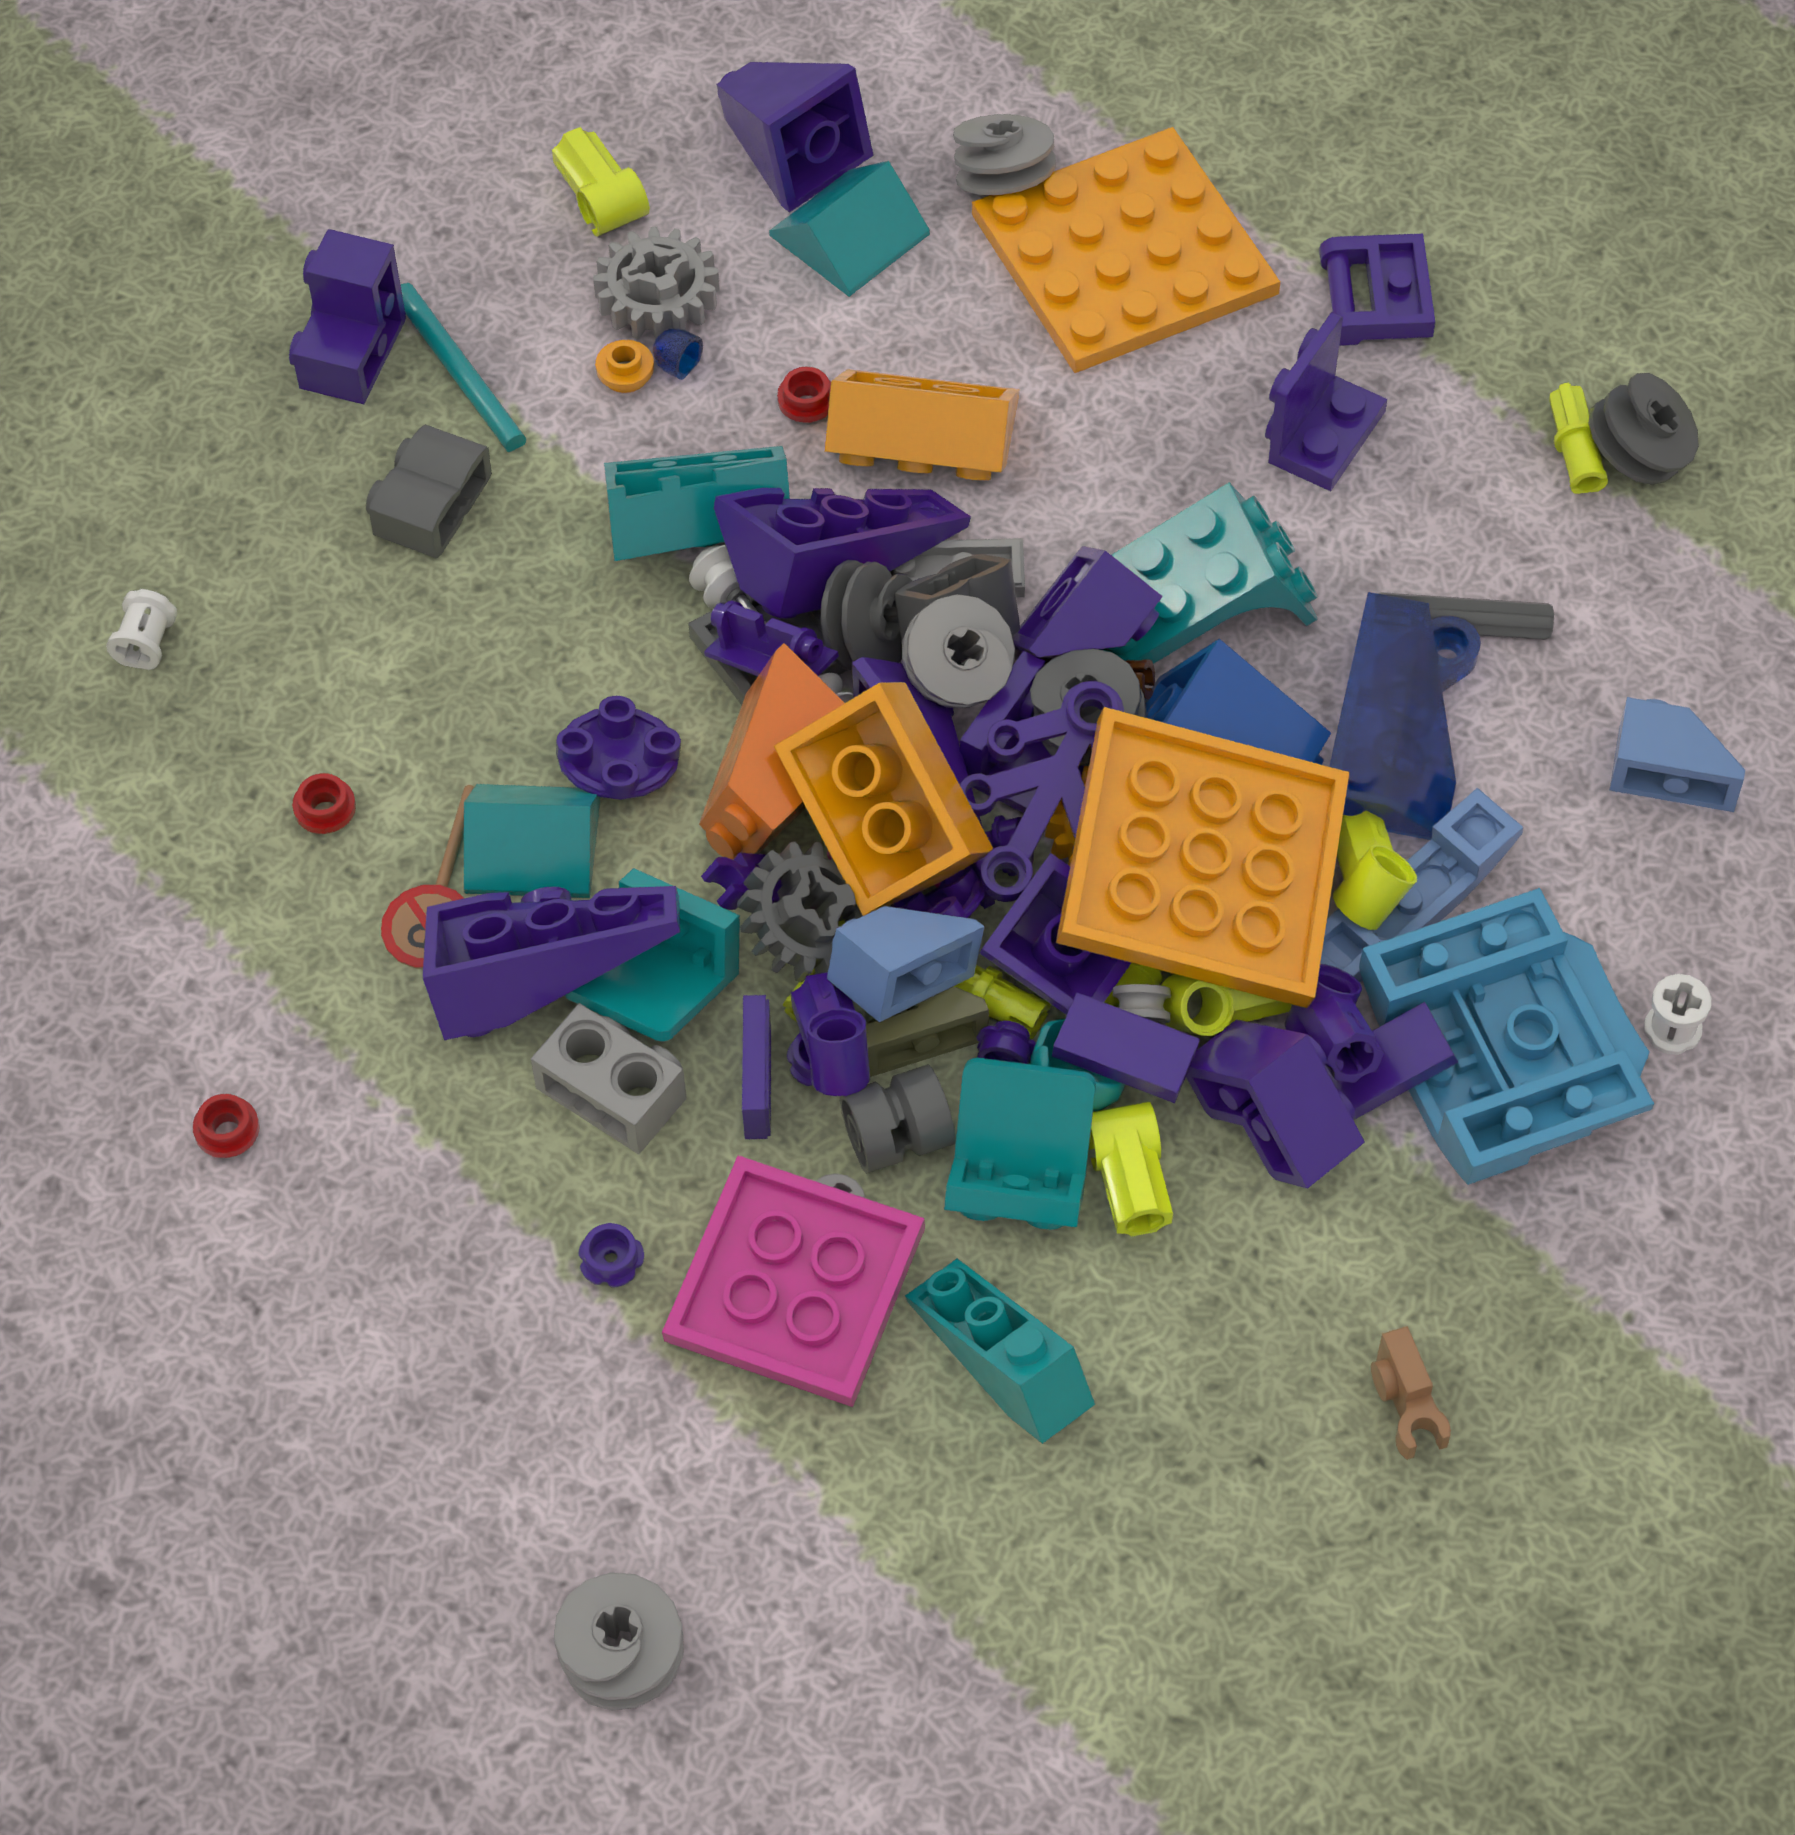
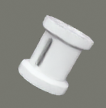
[106,589,177,670]
[1644,974,1712,1055]

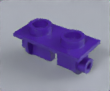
[704,600,839,676]

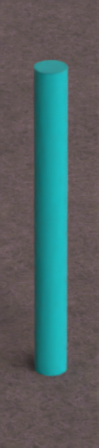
[401,283,526,452]

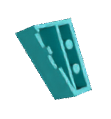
[604,446,790,561]

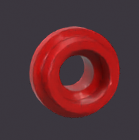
[777,366,831,423]
[292,773,356,834]
[193,1094,260,1158]

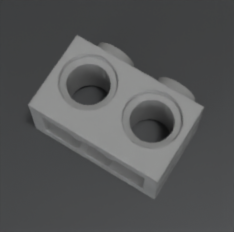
[531,1003,687,1154]

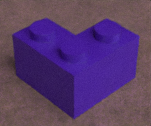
[289,229,407,405]
[1186,1019,1365,1189]

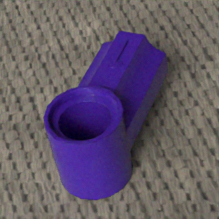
[1284,964,1384,1083]
[791,972,870,1096]

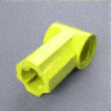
[552,127,650,237]
[1333,810,1417,930]
[1160,974,1292,1036]
[1089,1101,1173,1237]

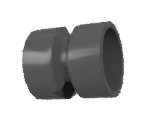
[840,1064,956,1174]

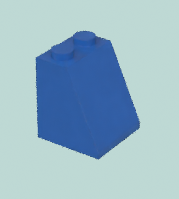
[1145,639,1331,765]

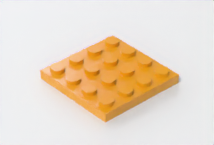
[972,127,1281,373]
[1056,707,1349,1008]

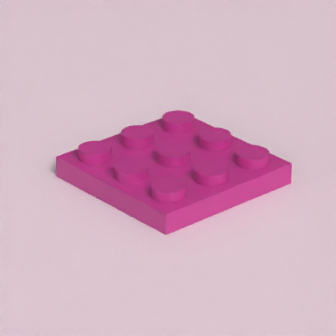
[662,1155,925,1407]

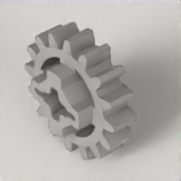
[593,227,720,341]

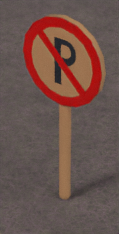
[381,785,474,969]

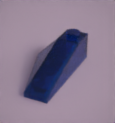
[1329,592,1456,840]

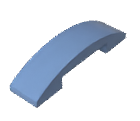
[1320,788,1523,982]

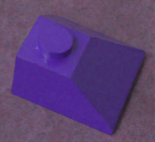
[1012,546,1163,657]
[979,853,1131,1015]

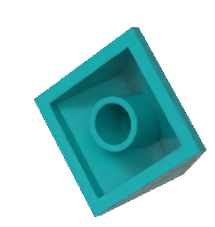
[769,161,930,297]
[464,784,601,898]

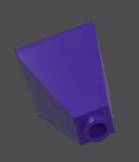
[716,62,874,213]

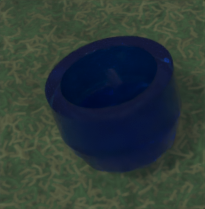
[653,328,703,380]

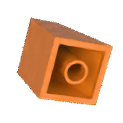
[699,643,844,859]

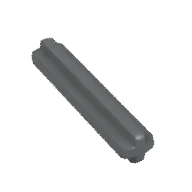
[1372,592,1554,640]

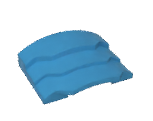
[1359,888,1654,1185]

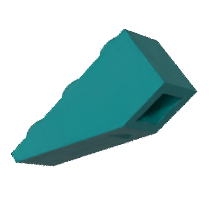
[905,1258,1095,1444]

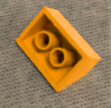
[824,369,1020,480]
[774,682,993,916]

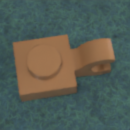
[1371,1326,1451,1460]

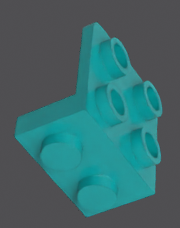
[565,868,740,1041]
[944,1058,1096,1230]

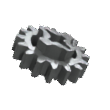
[737,842,863,982]

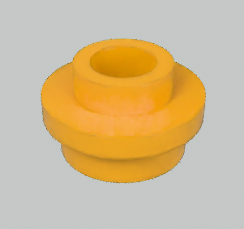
[595,340,654,393]

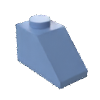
[1609,697,1745,812]
[827,906,985,1022]

